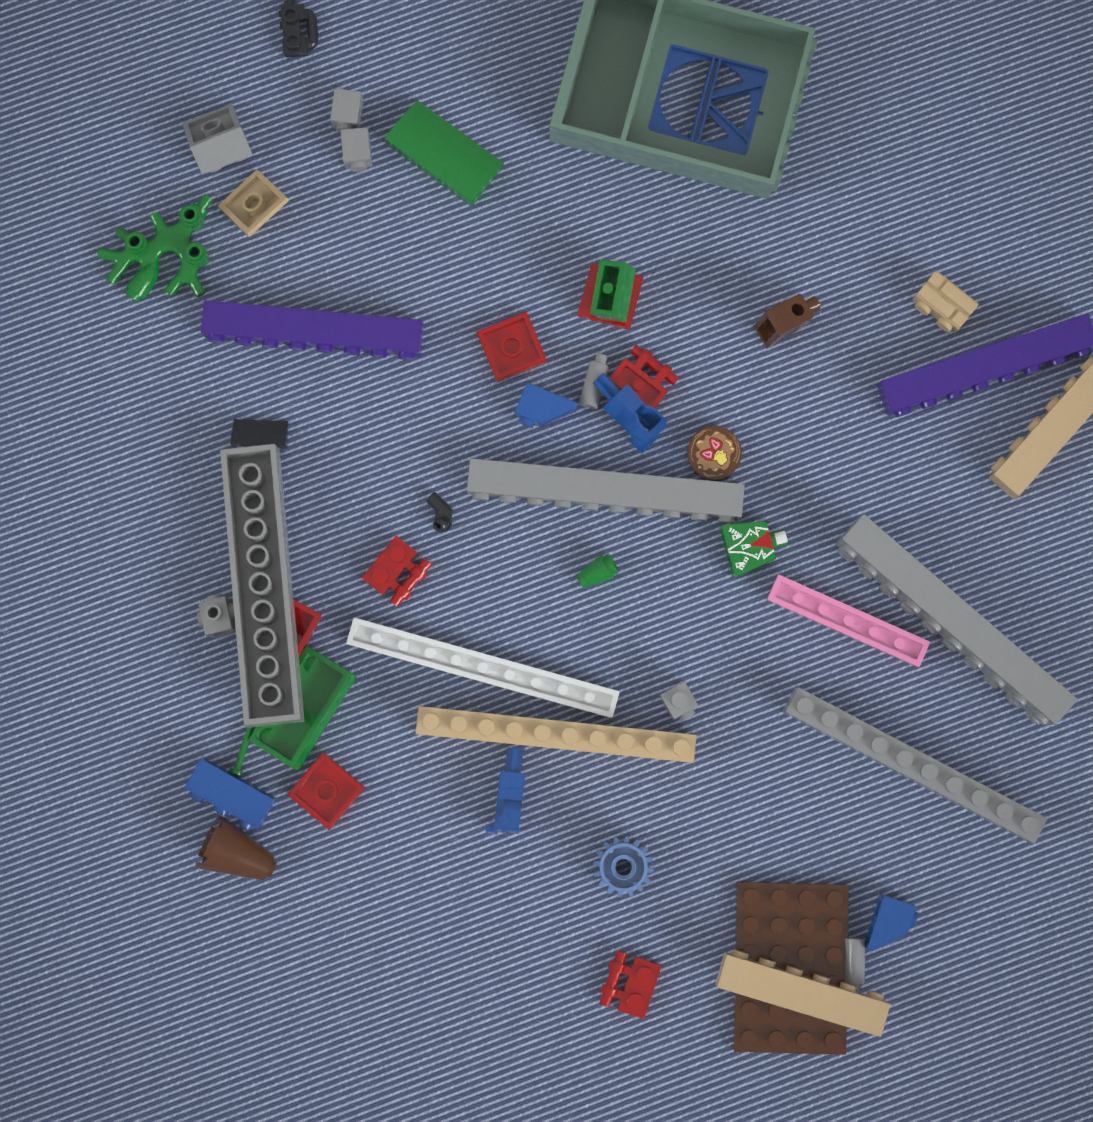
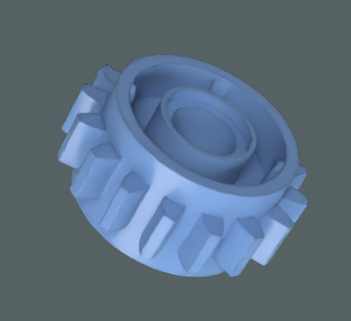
[593,836,654,898]

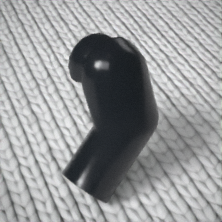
[426,492,453,533]

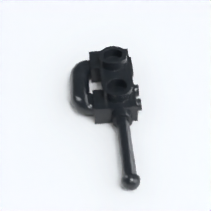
[279,0,319,58]

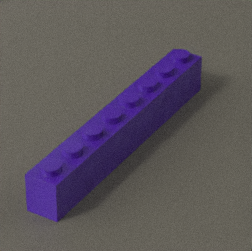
[201,300,424,360]
[877,313,1093,418]

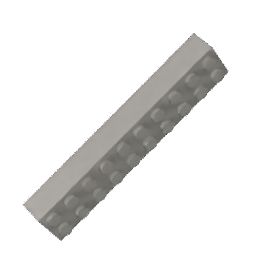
[220,444,305,728]
[835,514,1078,726]

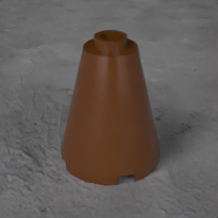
[195,815,277,881]

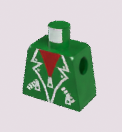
[719,521,788,578]

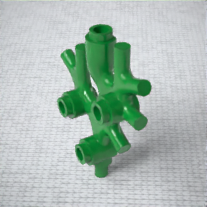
[98,194,213,303]

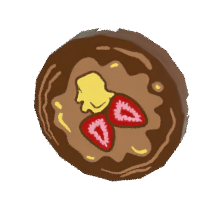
[687,426,742,481]

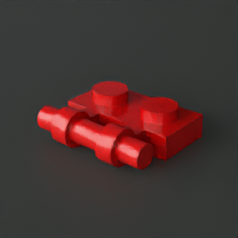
[609,344,680,409]
[362,536,432,607]
[599,950,662,1019]

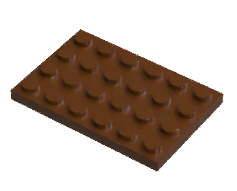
[733,882,849,1055]

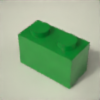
[590,259,636,323]

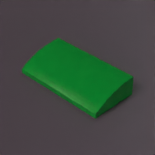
[384,101,504,207]
[249,646,357,770]

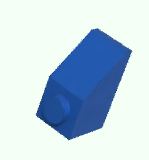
[514,382,578,428]
[865,894,918,951]

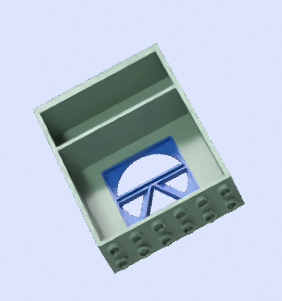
[549,0,818,199]

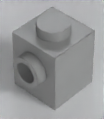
[659,681,699,721]

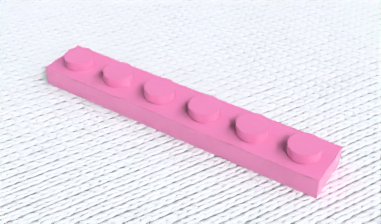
[767,574,930,667]

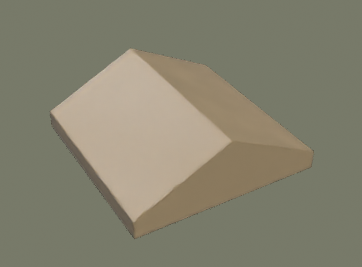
[218,170,289,237]

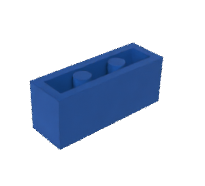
[184,758,277,830]

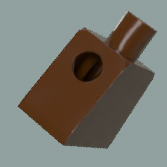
[753,294,821,349]

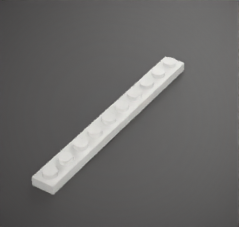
[346,618,620,718]

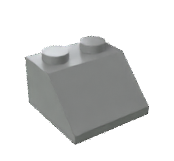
[182,103,252,174]

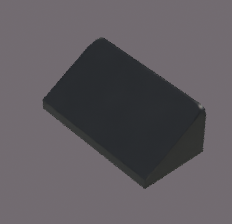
[230,419,289,449]

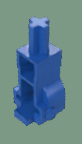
[593,373,668,453]
[486,748,525,835]

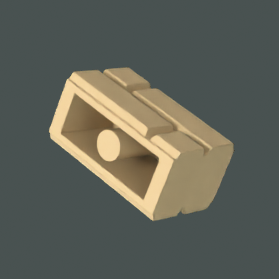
[912,270,979,333]

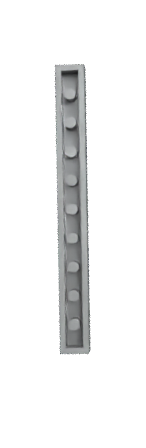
[467,458,745,524]
[782,687,1047,844]

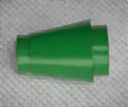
[576,553,619,589]

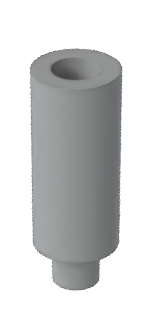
[578,353,609,409]
[845,937,865,992]

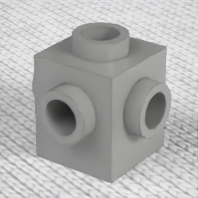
[197,594,236,638]

